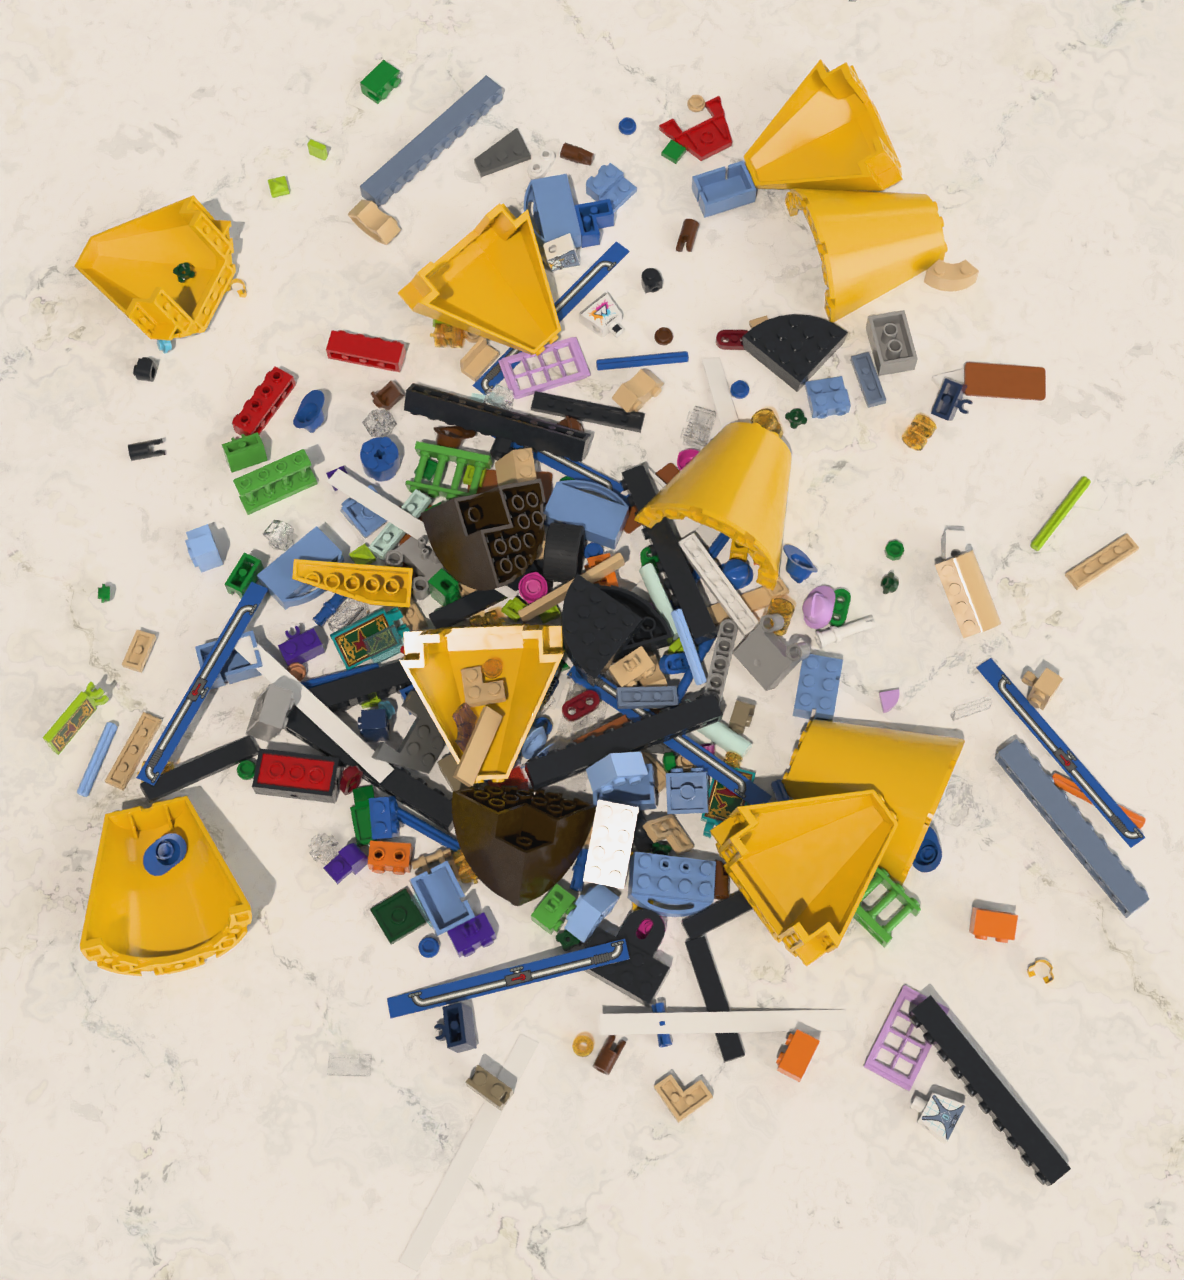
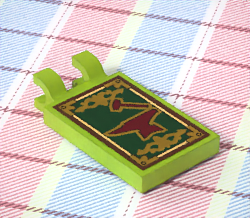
[43,681,109,755]

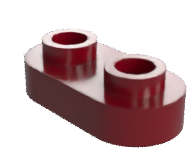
[715,330,748,350]
[562,690,600,722]
[339,766,363,795]

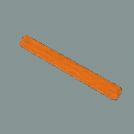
[1052,773,1146,829]

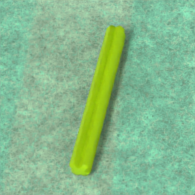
[1030,476,1091,551]

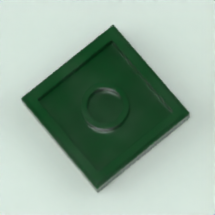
[370,888,427,945]

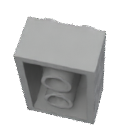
[866,310,918,376]
[246,684,294,742]

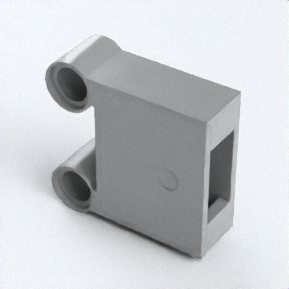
[385,536,450,600]
[733,613,810,691]

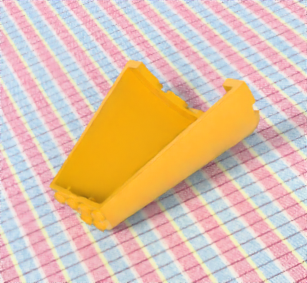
[785,188,948,323]
[634,422,792,591]
[781,719,965,886]
[80,796,252,976]

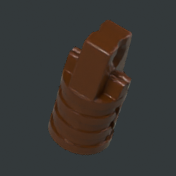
[560,142,594,166]

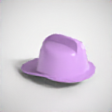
[802,585,835,629]

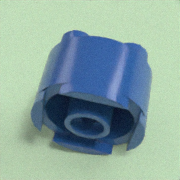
[360,437,401,482]

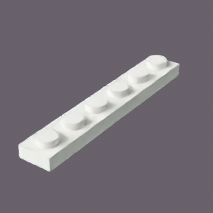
[678,533,759,638]

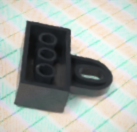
[584,909,670,1008]

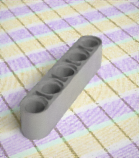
[704,619,737,707]

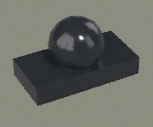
[633,810,653,853]

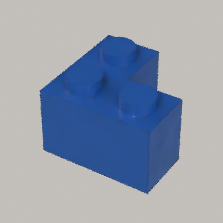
[574,199,614,248]

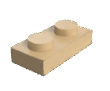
[122,630,156,673]

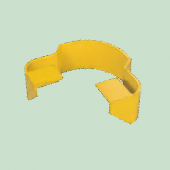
[225,279,247,298]
[1027,960,1054,984]

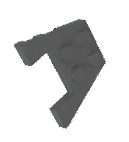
[372,691,446,774]

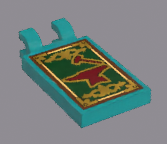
[330,607,410,670]
[701,766,756,838]

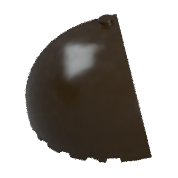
[421,479,546,591]
[452,785,597,906]

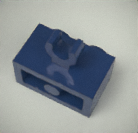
[931,378,973,421]
[434,1002,477,1053]

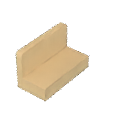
[460,337,499,382]

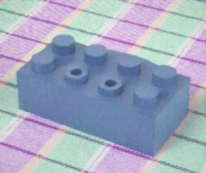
[524,173,582,248]
[543,480,629,550]
[257,526,345,610]
[627,852,716,917]

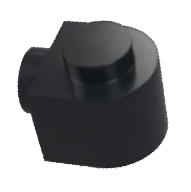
[641,268,663,294]
[133,357,158,382]
[490,437,515,461]

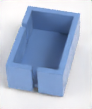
[692,161,756,218]
[195,630,263,690]
[792,654,843,721]
[593,764,657,810]
[409,861,475,936]

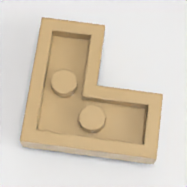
[461,666,506,708]
[643,814,694,855]
[654,1074,713,1123]

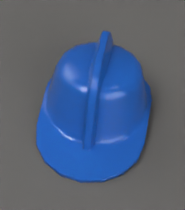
[293,390,325,433]
[783,544,818,584]
[718,559,753,590]
[912,826,942,873]
[143,833,187,876]

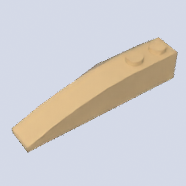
[495,448,546,560]

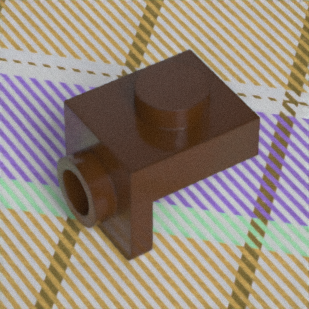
[370,381,405,410]

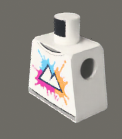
[579,292,624,338]

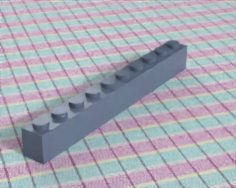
[360,75,502,207]
[995,739,1150,918]

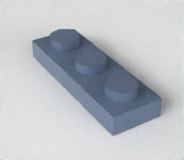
[850,352,886,408]
[616,686,678,709]

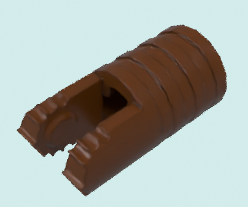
[676,219,699,252]
[714,859,729,900]
[593,1035,626,1075]

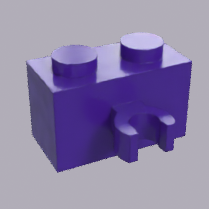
[278,626,325,666]
[447,912,496,958]

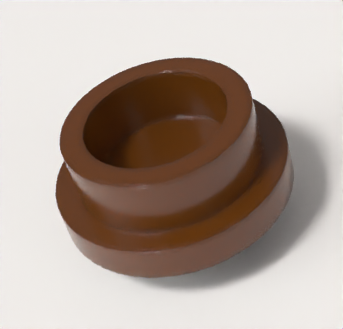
[654,327,673,346]

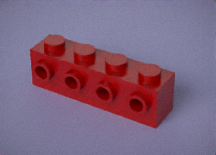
[326,330,406,373]
[232,366,296,436]

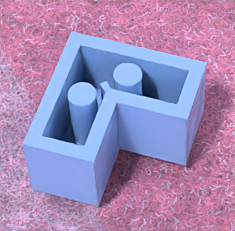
[185,524,223,573]
[586,752,648,794]
[564,884,620,943]

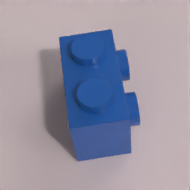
[369,796,400,839]

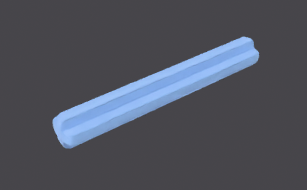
[671,609,707,685]
[77,722,117,797]

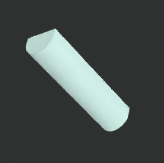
[368,489,432,561]
[639,563,679,641]
[684,698,752,761]

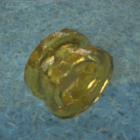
[723,752,743,768]

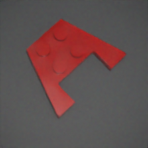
[659,96,732,161]

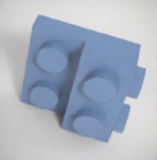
[586,163,637,213]
[805,376,851,419]
[340,485,388,539]
[666,768,709,814]

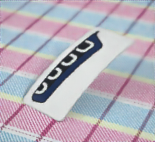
[541,673,568,710]

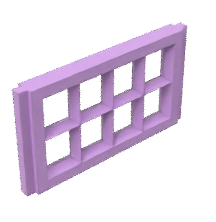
[498,337,590,400]
[863,985,949,1091]

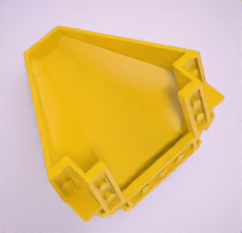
[743,59,903,191]
[74,195,236,340]
[398,203,561,356]
[399,624,564,783]
[710,790,899,967]

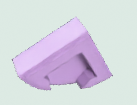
[879,689,900,713]

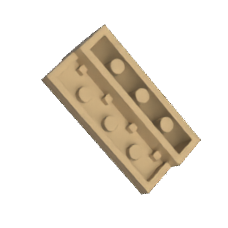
[935,550,1001,638]

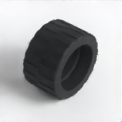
[543,522,585,583]

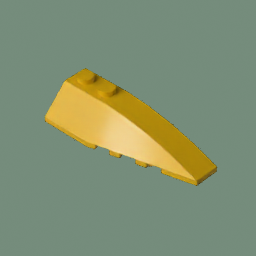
[292,559,413,608]

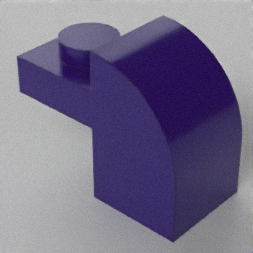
[323,843,368,885]

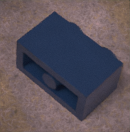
[358,709,390,742]

